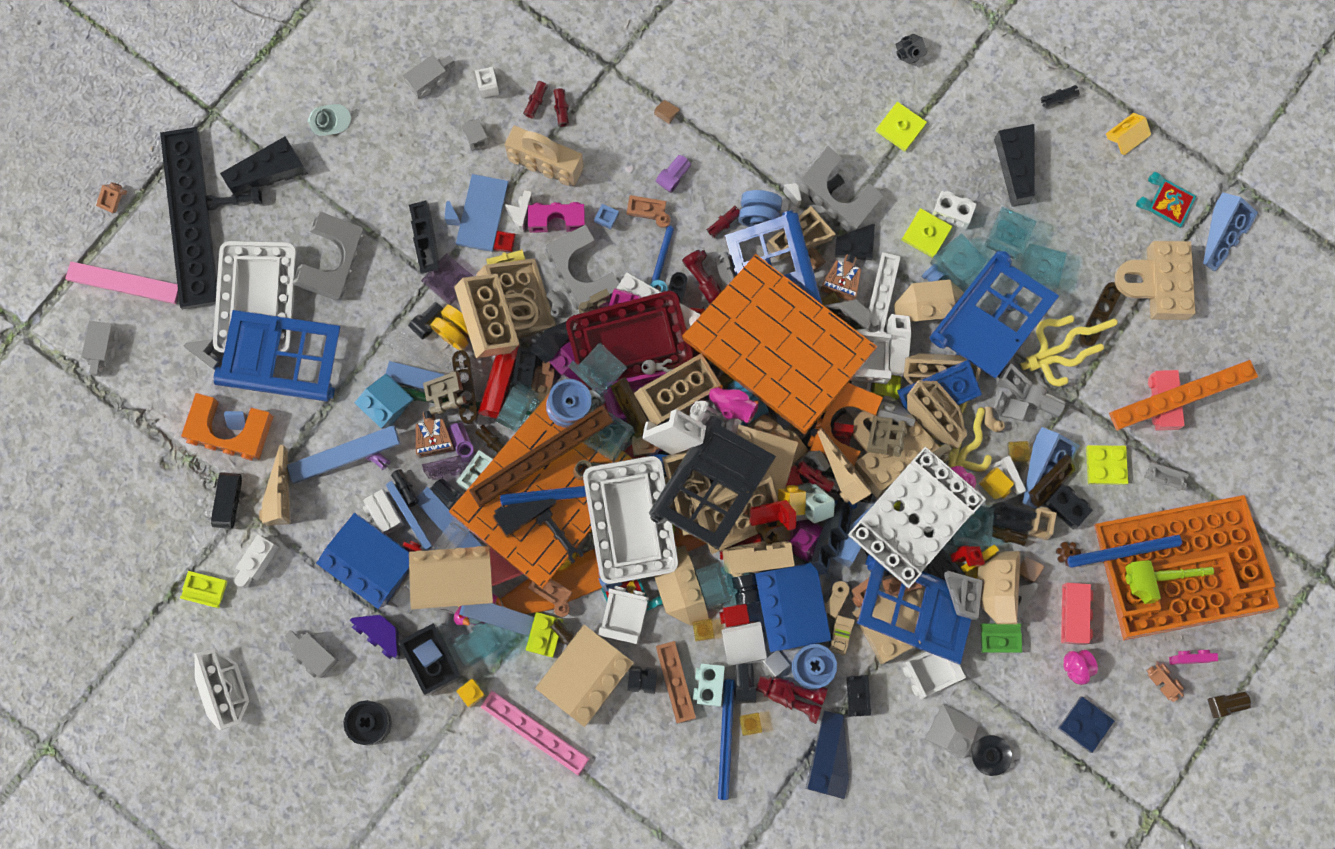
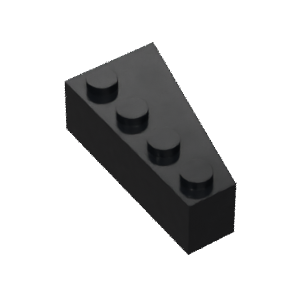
[994,124,1035,207]
[220,136,308,195]

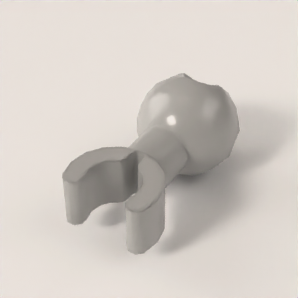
[642,359,672,375]

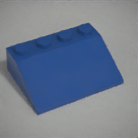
[316,513,409,609]
[755,563,832,652]

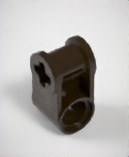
[755,520,794,544]

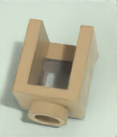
[1028,507,1057,540]

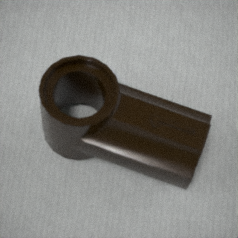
[1207,691,1251,719]

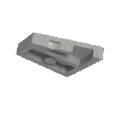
[944,571,983,620]

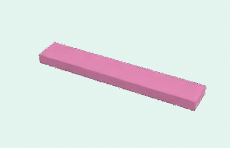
[65,262,179,304]
[481,691,590,776]

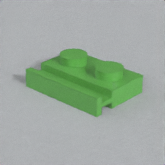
[980,624,1022,653]

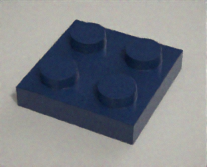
[1058,696,1114,753]

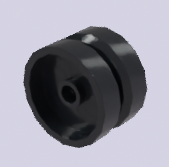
[343,700,392,746]

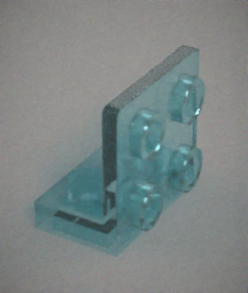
[568,343,627,396]

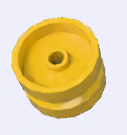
[430,304,470,351]

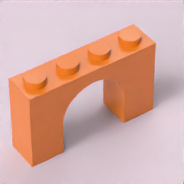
[807,383,883,466]
[181,393,274,461]

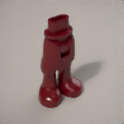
[682,250,722,304]
[756,676,828,724]

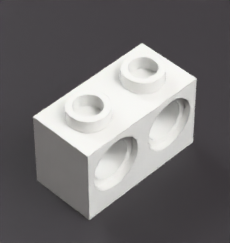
[932,191,976,230]

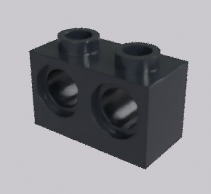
[1044,484,1093,530]

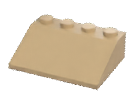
[477,259,556,340]
[736,425,799,501]
[690,472,778,554]
[409,546,493,609]
[852,586,926,664]
[535,625,634,727]

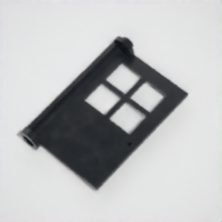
[648,416,776,550]

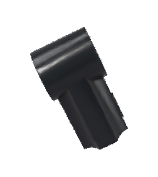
[408,302,443,340]
[431,478,463,510]
[735,664,756,704]

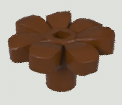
[1056,542,1081,566]

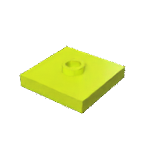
[875,102,927,152]
[901,208,953,259]

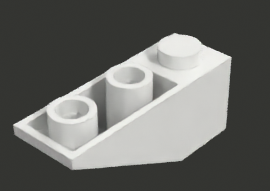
[884,314,911,376]

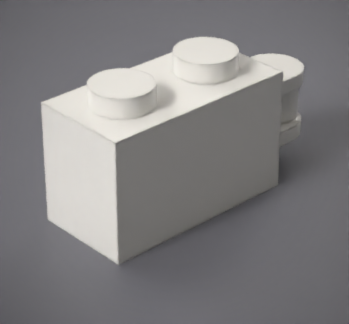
[235,534,279,588]

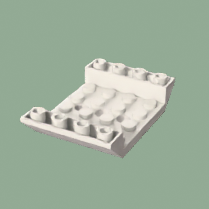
[848,447,986,589]

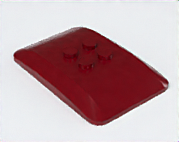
[566,291,693,391]

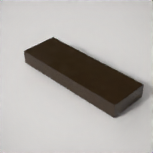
[611,377,648,438]
[1028,455,1076,508]

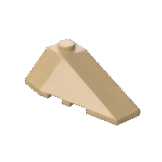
[818,428,871,505]
[259,445,290,526]

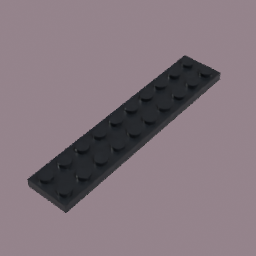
[160,127,217,310]

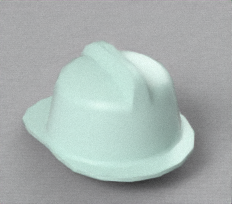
[308,104,351,136]

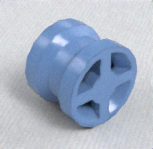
[921,264,945,282]

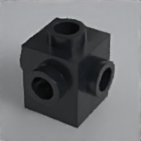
[895,33,928,64]

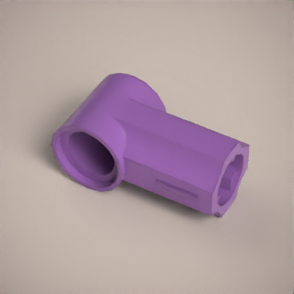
[655,155,691,193]
[447,422,476,462]

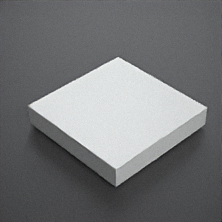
[721,622,767,667]

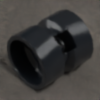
[732,574,760,605]
[627,666,658,694]

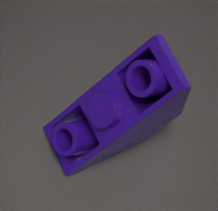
[350,615,400,660]

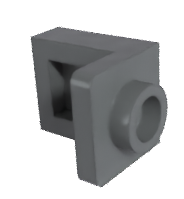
[795,451,830,478]

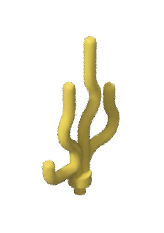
[1020,315,1118,387]
[929,401,992,472]

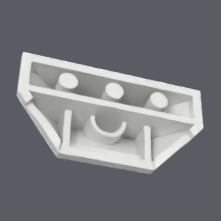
[195,648,249,730]

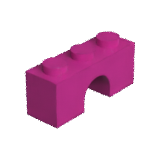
[528,202,585,233]

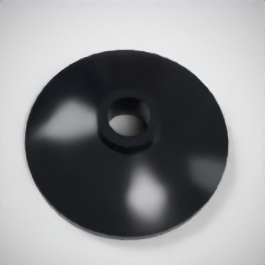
[972,735,1012,776]

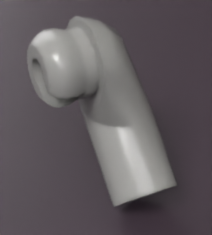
[546,290,564,318]

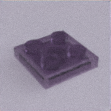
[421,253,474,305]
[422,455,466,480]

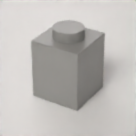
[462,118,489,151]

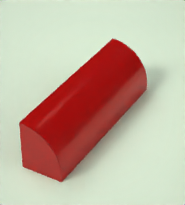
[478,344,520,419]

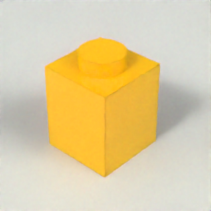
[978,467,1014,500]
[778,485,806,516]
[456,679,486,708]

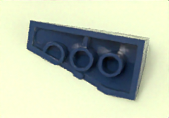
[805,710,849,799]

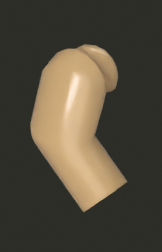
[984,407,1005,432]

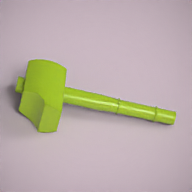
[1125,561,1214,604]

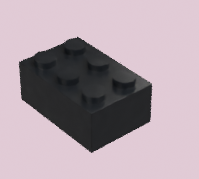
[398,623,463,696]

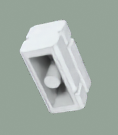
[363,489,404,535]

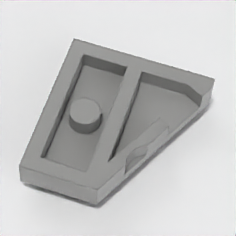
[877,396,915,426]

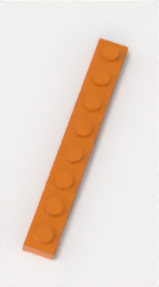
[1109,360,1258,431]

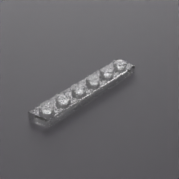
[380,326,489,394]

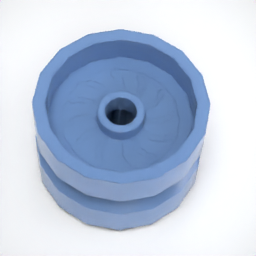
[739,190,782,227]
[546,379,592,428]
[791,644,837,689]

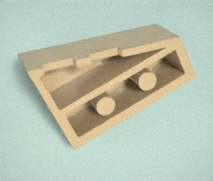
[766,206,835,260]
[722,541,794,577]

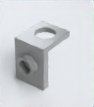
[994,390,1030,421]

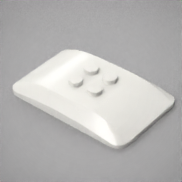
[213,241,296,353]
[583,456,678,584]

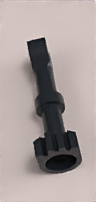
[206,186,262,211]
[535,509,583,564]

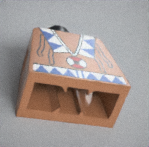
[820,254,861,301]
[416,411,455,458]

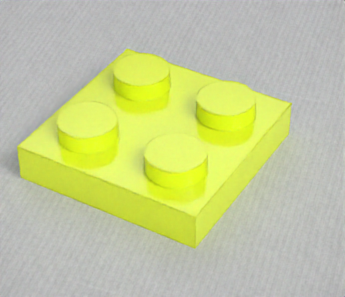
[1086,445,1128,485]

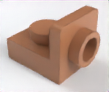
[96,182,127,213]
[631,436,660,457]
[852,578,869,608]

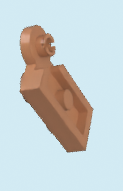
[626,195,670,228]
[528,579,572,617]

